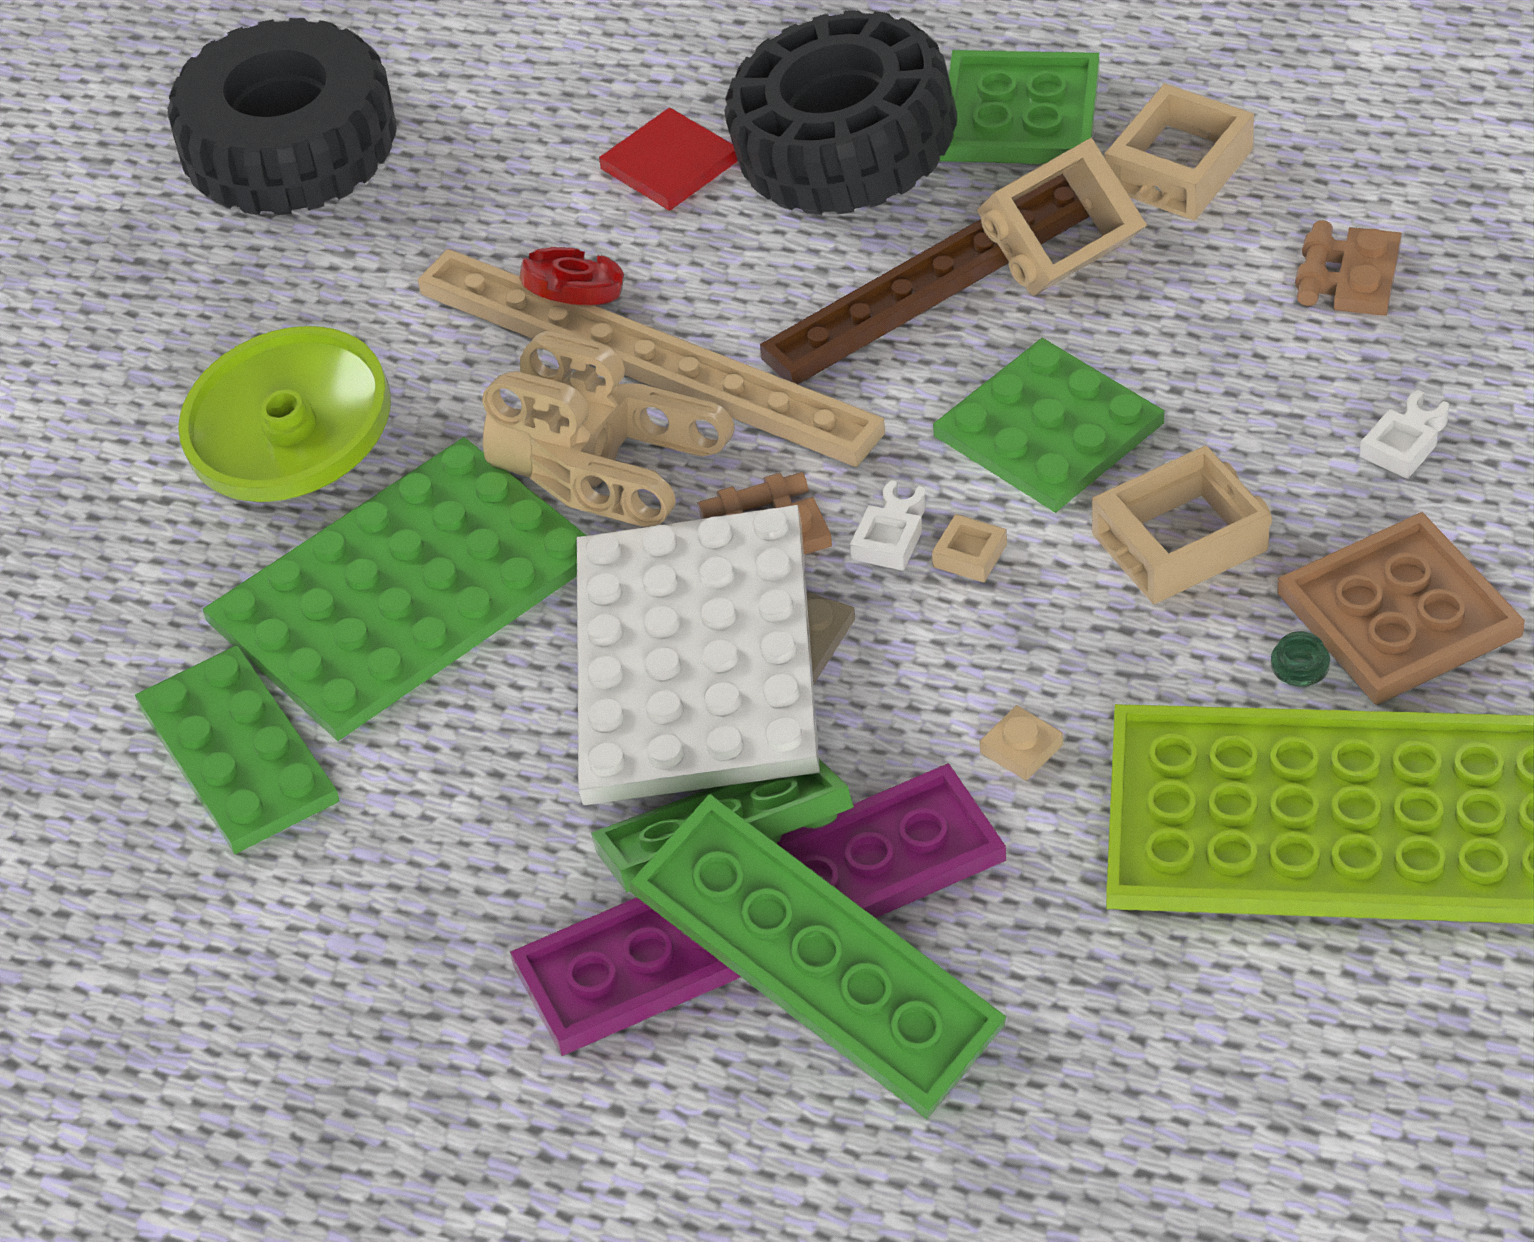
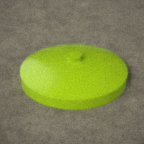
[178,326,391,502]

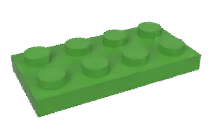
[135,645,340,854]
[591,759,854,893]

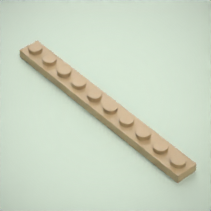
[418,248,885,468]

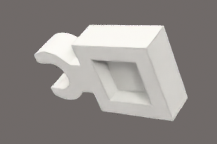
[1360,390,1449,479]
[850,480,926,571]

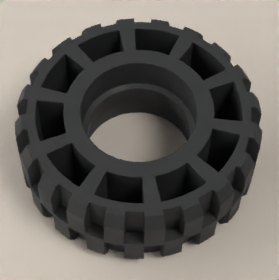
[724,10,957,215]
[167,18,397,215]

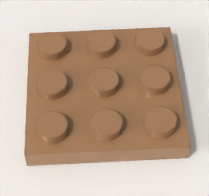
[1277,512,1525,706]

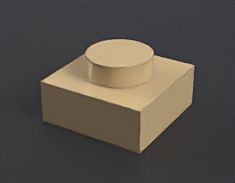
[932,514,1007,583]
[979,705,1063,781]

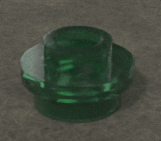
[1271,631,1330,686]

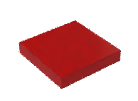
[599,107,738,211]

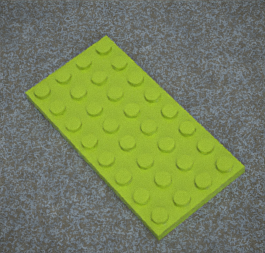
[1106,704,1534,924]

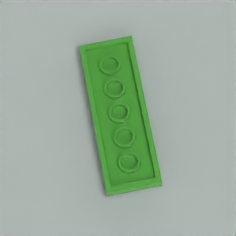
[630,794,1007,1119]

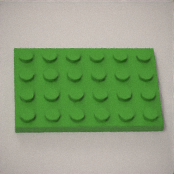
[202,437,587,741]

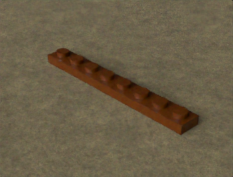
[760,174,1090,384]

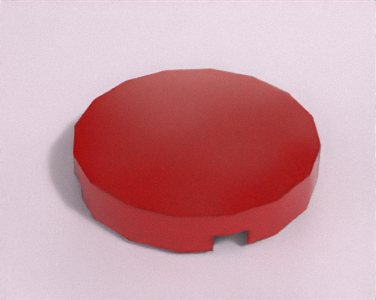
[520,247,624,305]

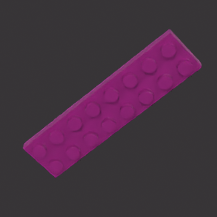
[510,763,1006,1056]

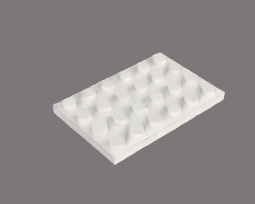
[577,505,820,806]

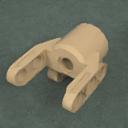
[482,331,735,527]

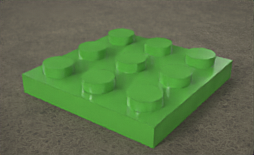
[939,50,1100,164]
[933,337,1165,513]

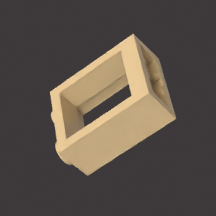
[1105,83,1254,221]
[977,137,1147,296]
[1092,445,1272,605]

